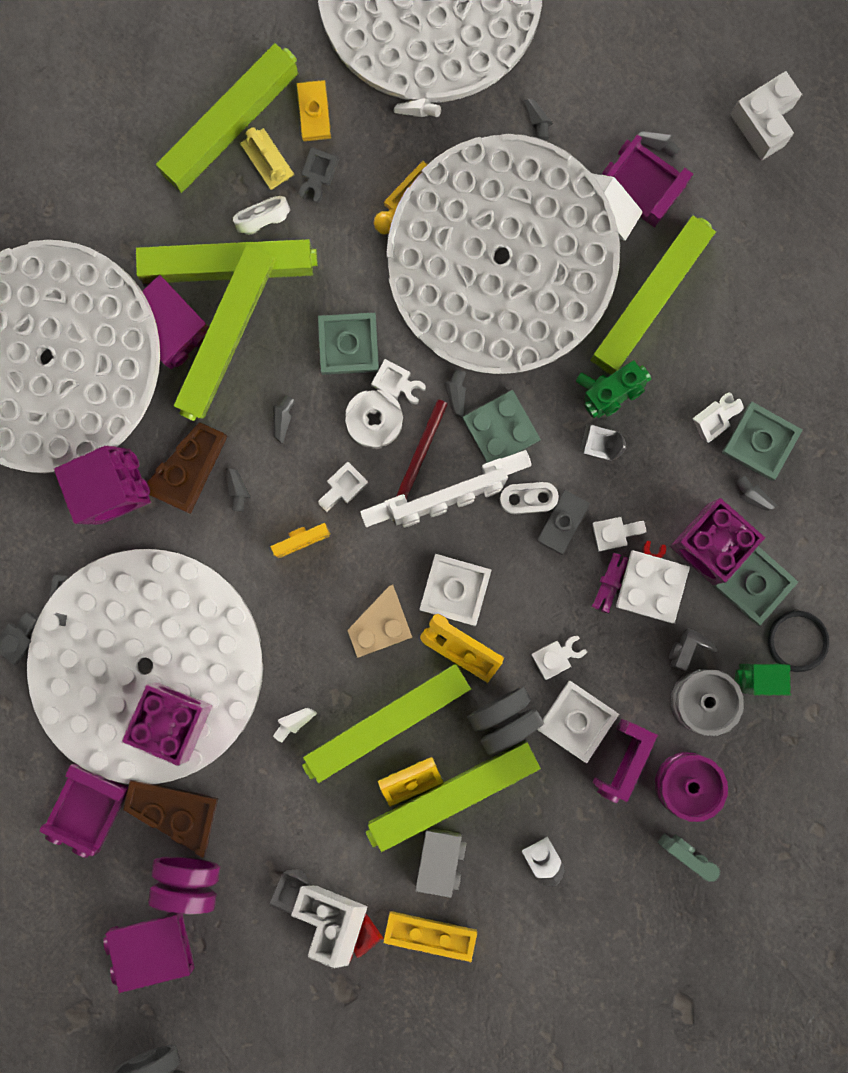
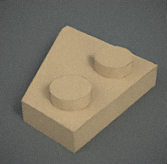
[347,585,413,658]

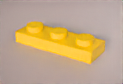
[383,911,477,962]

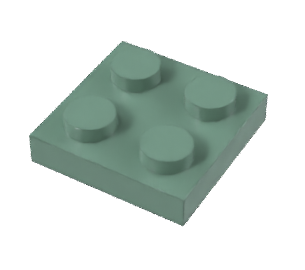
[318,312,379,375]
[462,390,541,463]
[722,402,803,481]
[714,546,798,626]

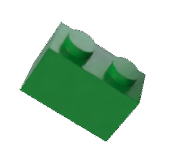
[735,664,791,695]

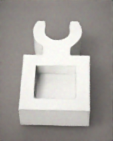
[371,359,426,404]
[531,636,587,680]

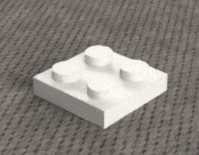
[616,550,690,624]
[420,554,492,626]
[537,681,619,763]

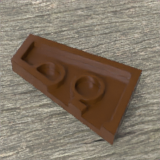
[146,422,228,514]
[123,780,218,859]

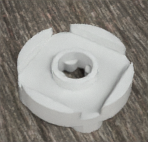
[345,390,403,449]

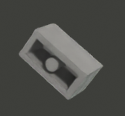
[416,828,466,898]

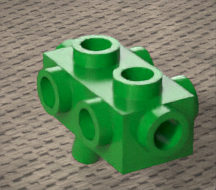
[576,360,652,418]

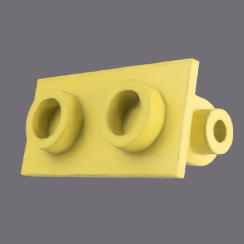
[240,127,294,190]

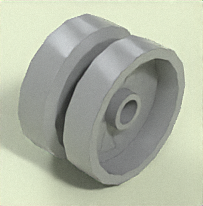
[671,669,744,736]

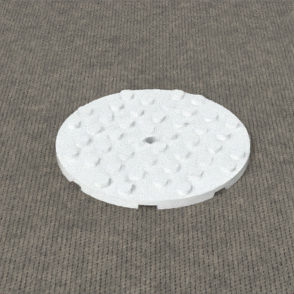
[318,0,542,103]
[387,134,620,374]
[0,240,160,474]
[27,549,263,784]

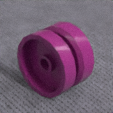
[655,752,728,822]
[148,857,220,914]

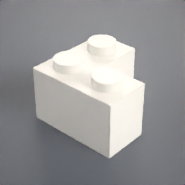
[730,71,802,161]
[591,173,643,241]
[291,885,368,968]

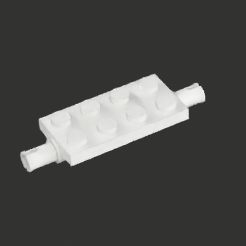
[360,450,531,528]

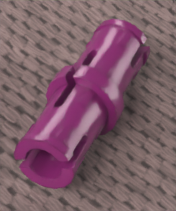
[591,553,629,614]

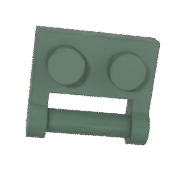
[657,833,720,882]

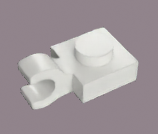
[693,392,744,443]
[318,462,368,512]
[592,517,646,552]

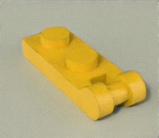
[420,614,504,683]

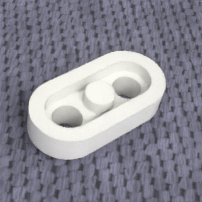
[233,196,290,235]
[500,482,559,514]

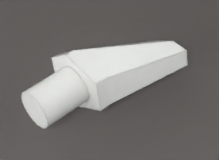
[394,99,441,117]
[273,708,317,743]

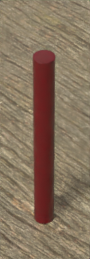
[396,399,448,500]

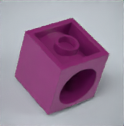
[54,445,151,525]
[669,498,765,585]
[122,683,212,766]

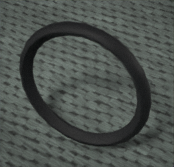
[768,611,830,672]

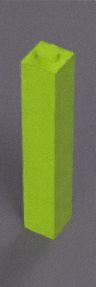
[155,43,298,193]
[590,215,717,375]
[136,239,318,284]
[174,245,276,421]
[302,664,471,783]
[366,740,541,852]

